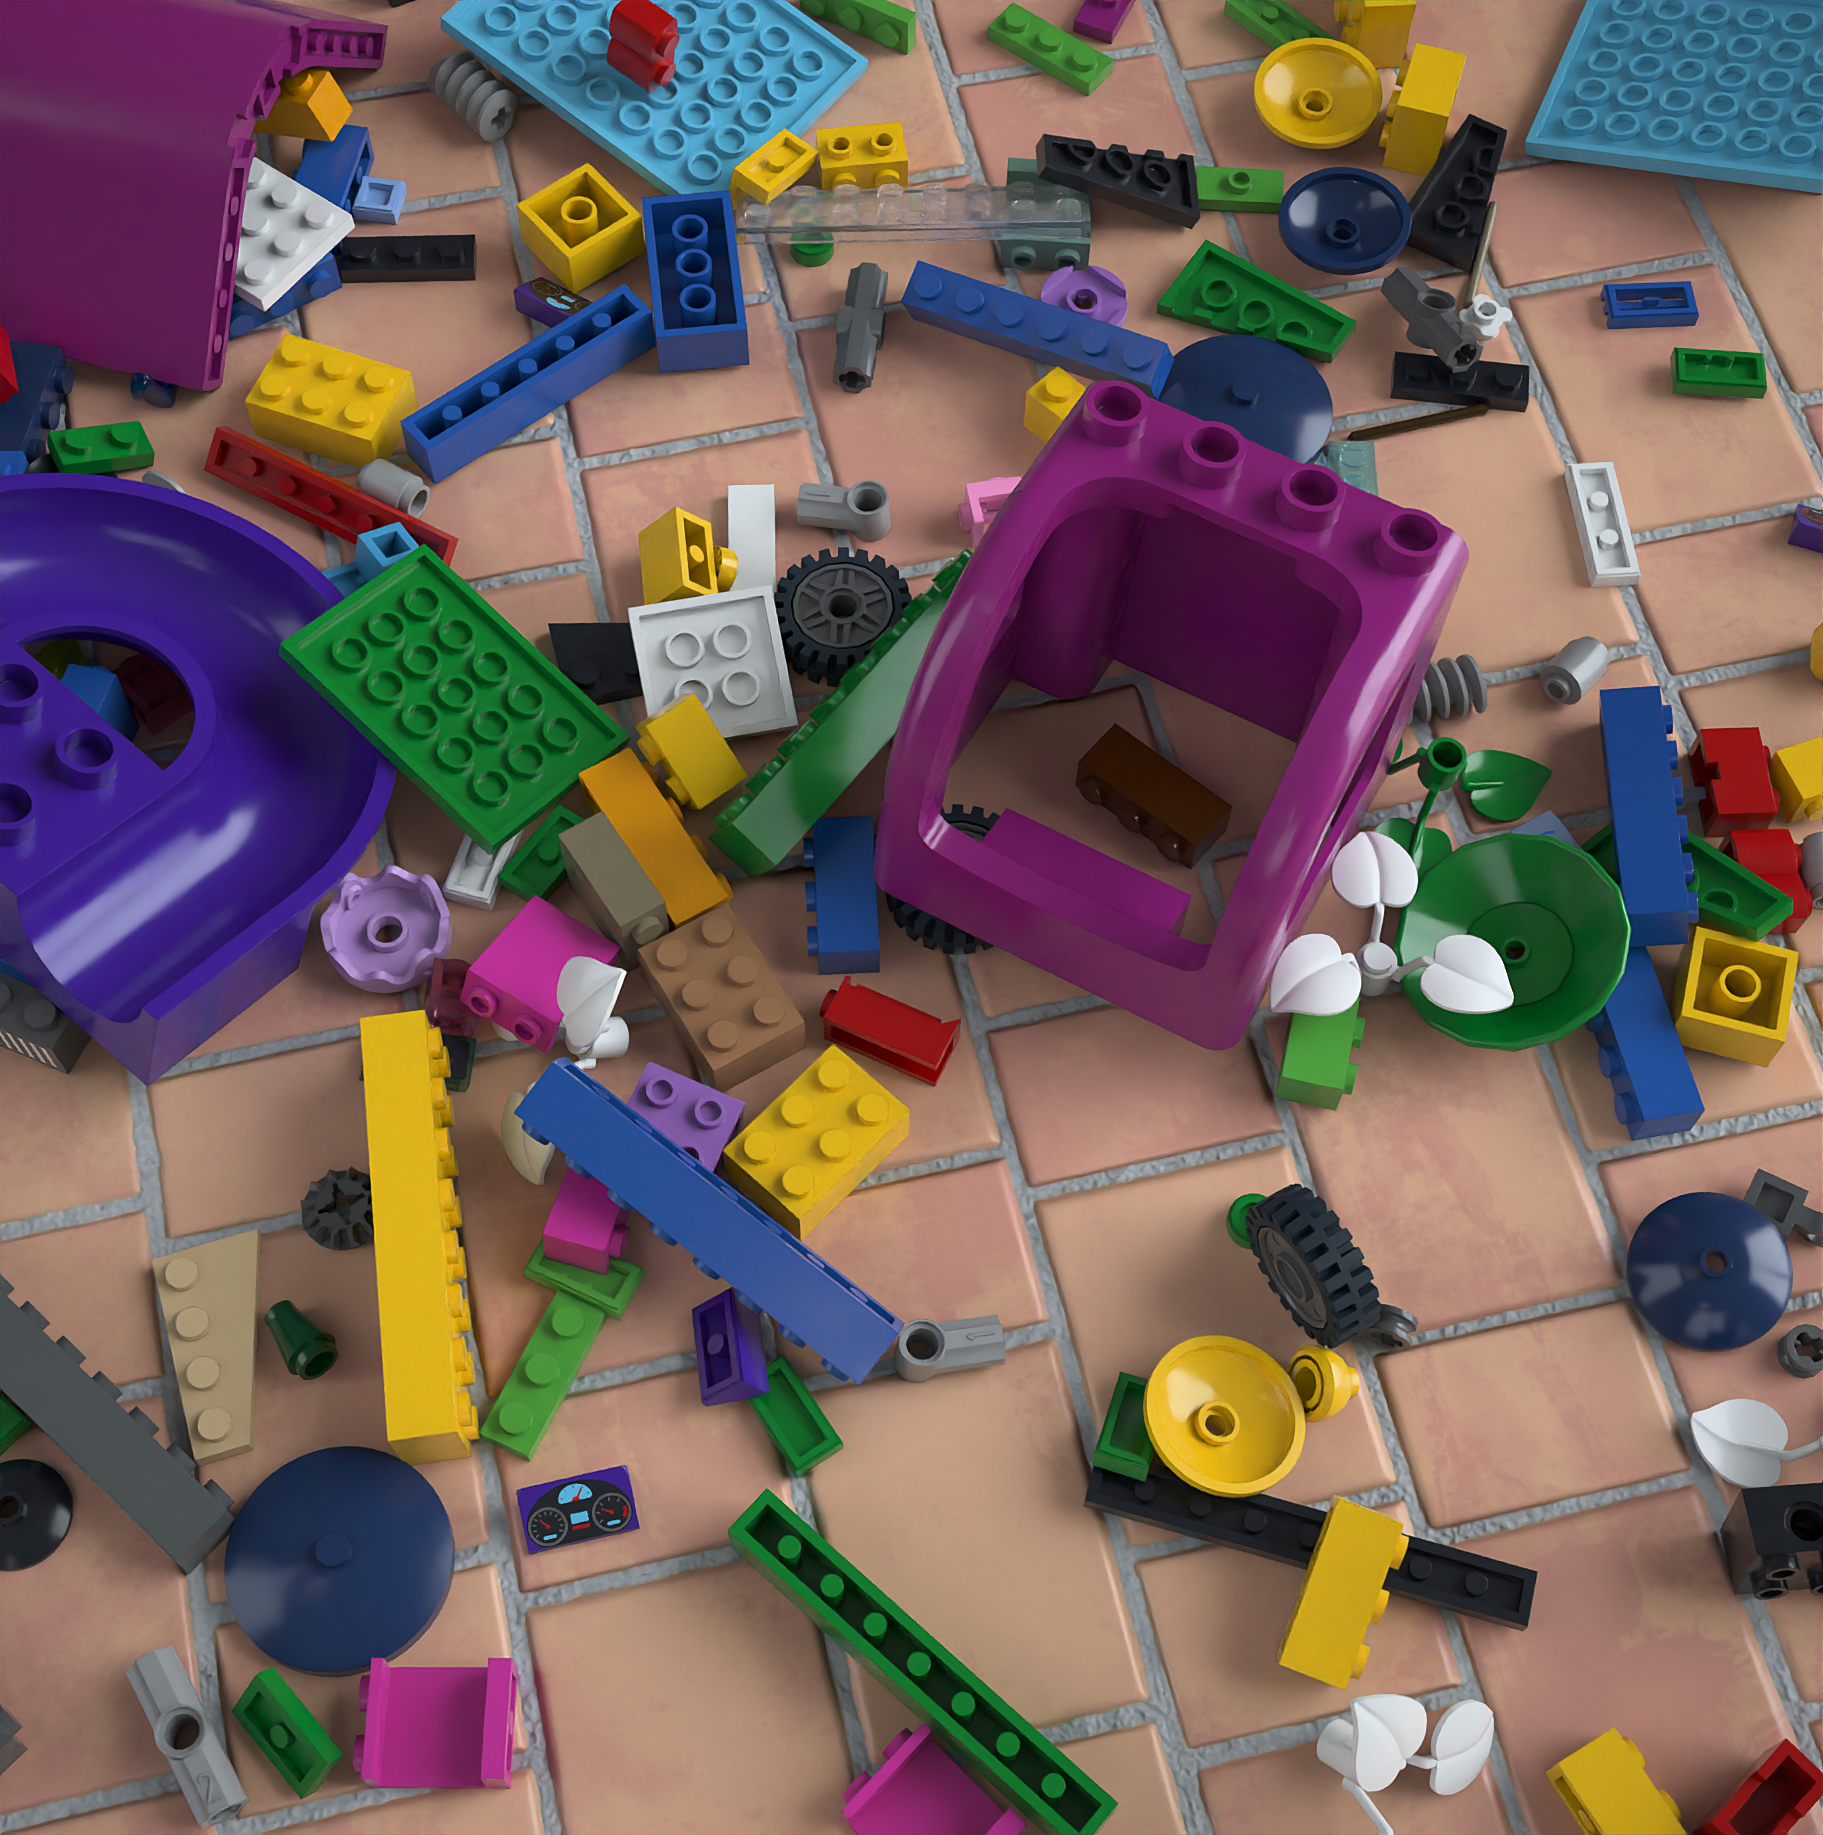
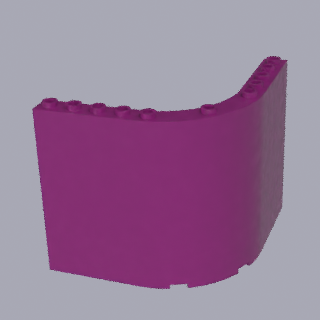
[0,0,388,391]

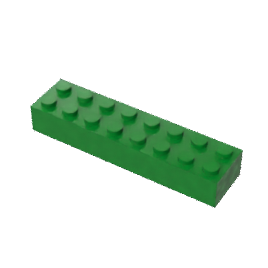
[708,548,1011,878]

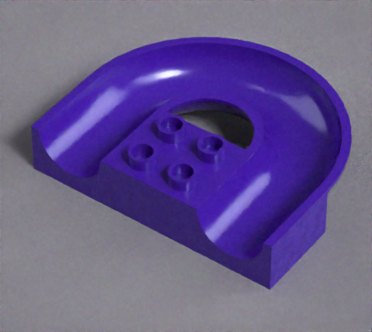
[0,473,397,1087]

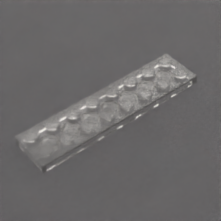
[735,181,1091,245]

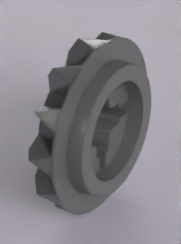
[301,1166,374,1250]

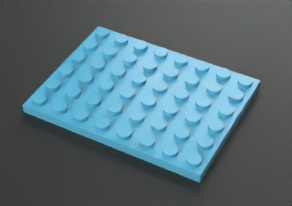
[441,0,869,196]
[1525,0,1823,194]

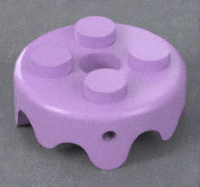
[320,865,453,993]

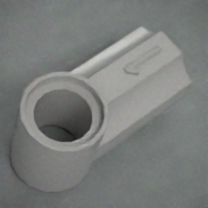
[797,480,891,542]
[894,1315,1006,1382]

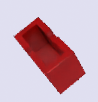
[1688,727,1780,838]
[1691,1738,1823,1835]

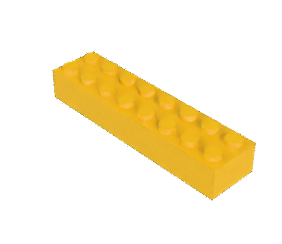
[360,1010,479,1465]

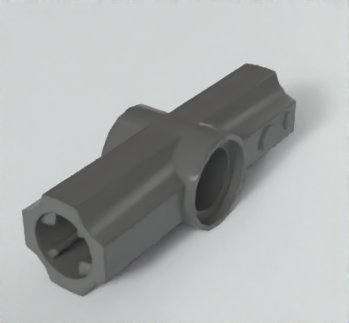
[833,262,888,393]
[1381,266,1483,373]

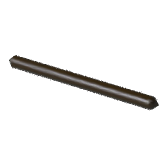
[1347,403,1490,443]

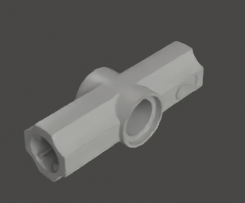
[126,1645,250,1829]

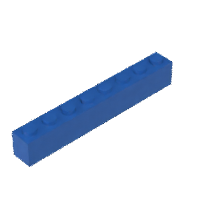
[514,1056,905,1385]

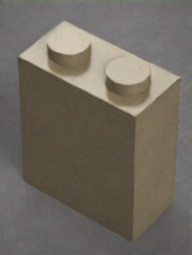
[558,811,670,973]

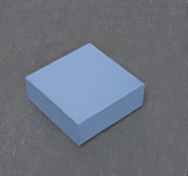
[352,176,407,225]

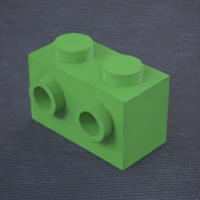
[1274,997,1366,1111]

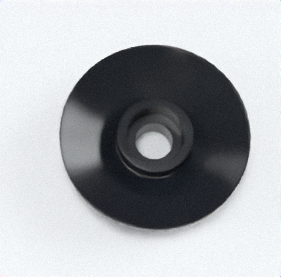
[0,1459,73,1572]

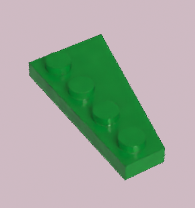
[1157,240,1356,364]
[1581,823,1793,942]

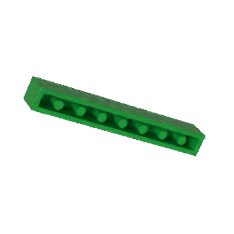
[728,1488,1119,1835]

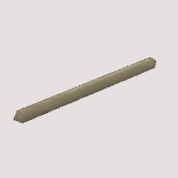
[1463,201,1499,309]

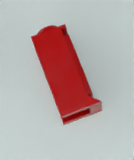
[819,975,961,1087]

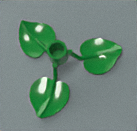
[1374,737,1552,882]

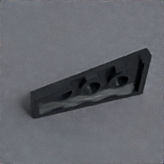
[1406,113,1508,273]
[1035,134,1201,229]
[548,623,643,706]

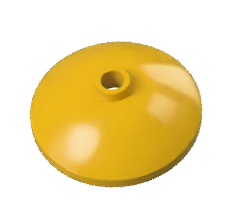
[1253,37,1383,149]
[1143,1335,1306,1498]

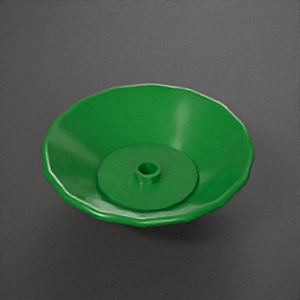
[1393,833,1632,1052]

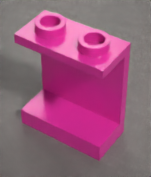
[459,895,621,1054]
[353,1658,518,1789]
[841,1722,1027,1835]

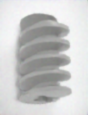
[427,50,518,142]
[1406,654,1487,726]

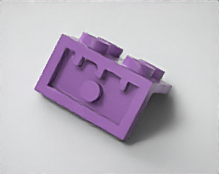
[627,1062,745,1176]

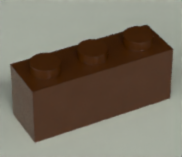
[1075,723,1232,870]

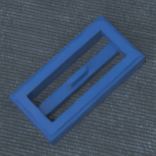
[1600,281,1699,329]

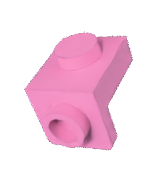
[958,476,1021,547]

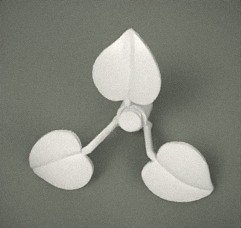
[1270,831,1514,1016]
[491,956,629,1185]
[1690,1399,1823,1488]
[1317,1694,1494,1835]

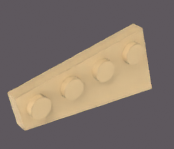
[152,1228,262,1467]

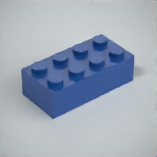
[642,190,750,373]

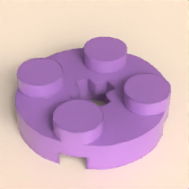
[1040,265,1128,328]

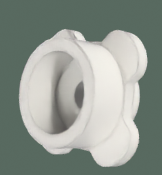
[1458,294,1512,341]

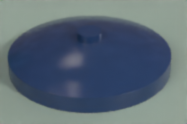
[1158,334,1333,464]
[224,1446,455,1677]

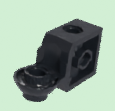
[1720,1482,1823,1600]

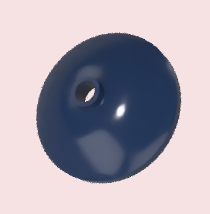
[1278,167,1412,275]
[1626,1192,1793,1352]

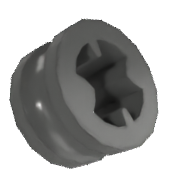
[1363,1304,1418,1351]
[1777,1324,1823,1378]

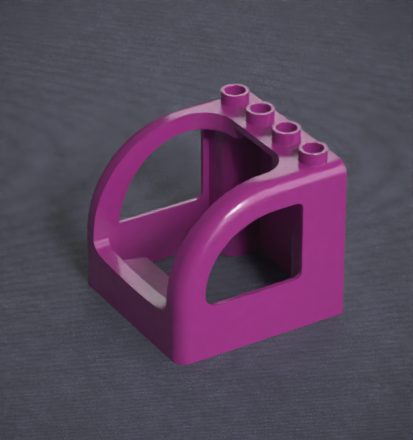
[873,380,1469,1050]

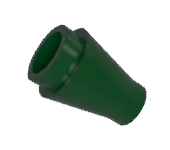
[264,1300,338,1380]

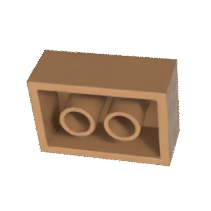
[638,903,806,1093]

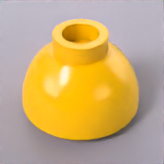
[1286,1345,1360,1423]

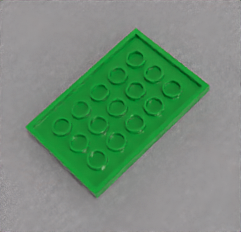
[278,544,630,856]

